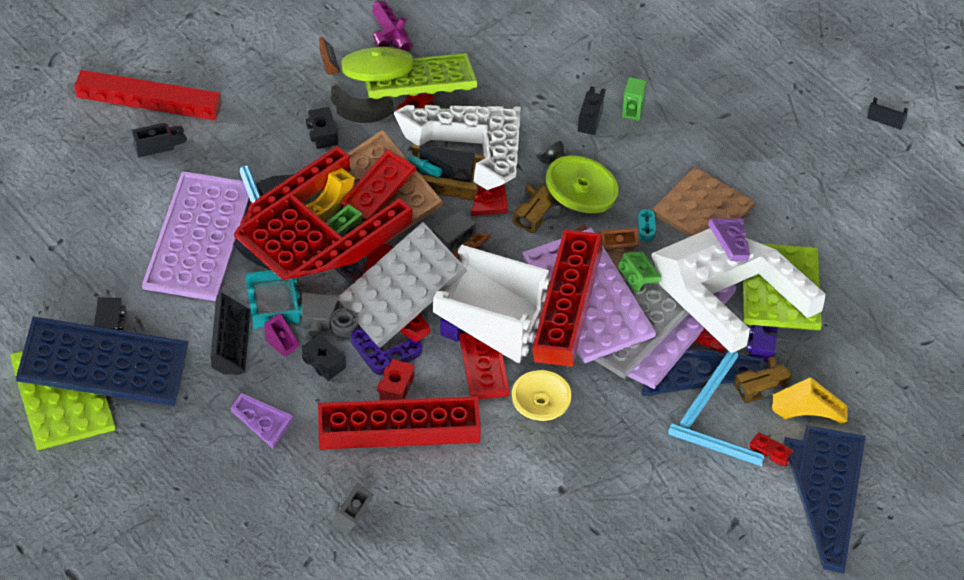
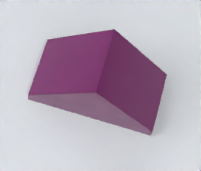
[264,313,300,356]

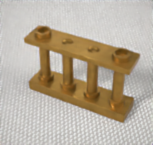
[412,145,485,201]

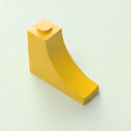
[772,377,848,424]

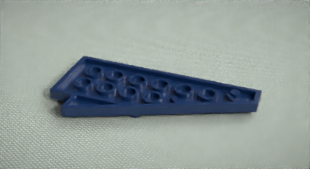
[784,425,866,573]

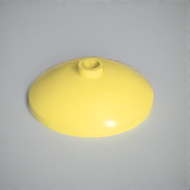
[512,370,571,421]

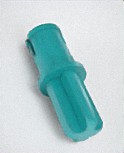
[407,155,442,177]

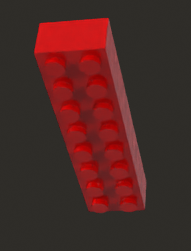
[533,230,603,367]
[318,396,481,450]

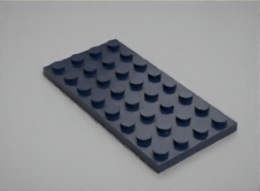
[16,316,188,406]

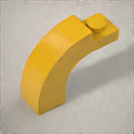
[305,168,355,222]

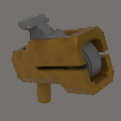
[513,184,563,233]
[734,357,791,403]

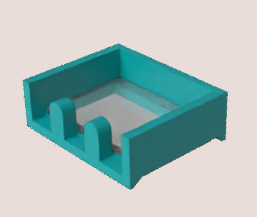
[245,270,302,330]

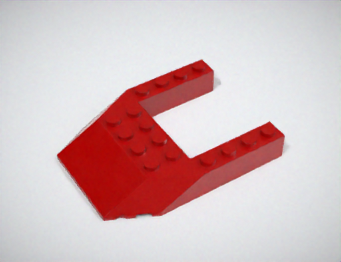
[234,146,412,280]

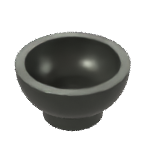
[541,140,566,163]

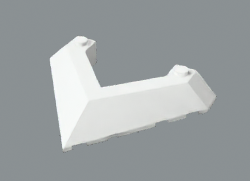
[394,105,521,190]

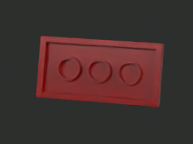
[340,149,416,221]
[459,333,510,400]

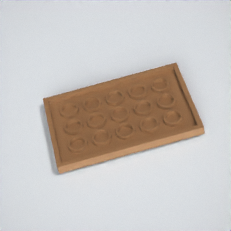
[347,130,444,244]

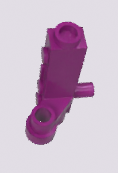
[372,0,413,52]

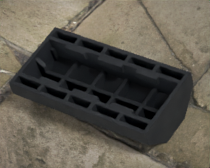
[210,292,250,375]

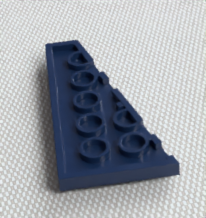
[642,349,764,396]

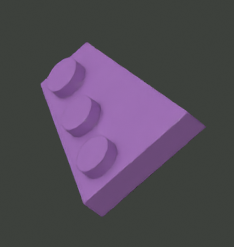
[708,218,750,262]
[231,393,293,449]

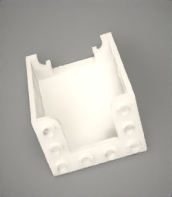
[433,245,551,363]

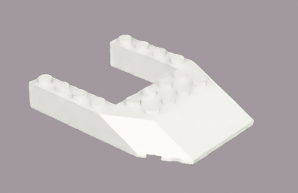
[652,228,826,353]

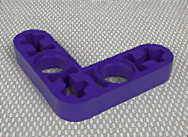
[351,329,422,375]

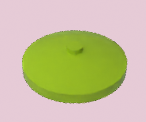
[341,47,413,81]
[545,156,619,214]

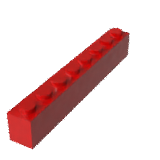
[74,70,221,121]

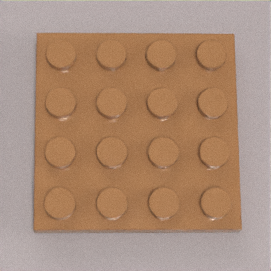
[652,167,756,237]

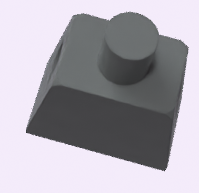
[302,292,339,337]

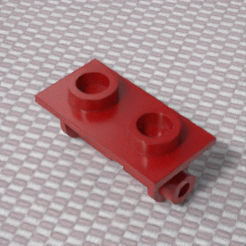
[749,432,794,466]

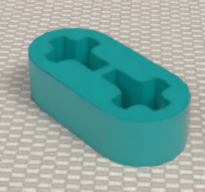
[638,209,656,242]

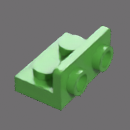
[618,252,661,292]

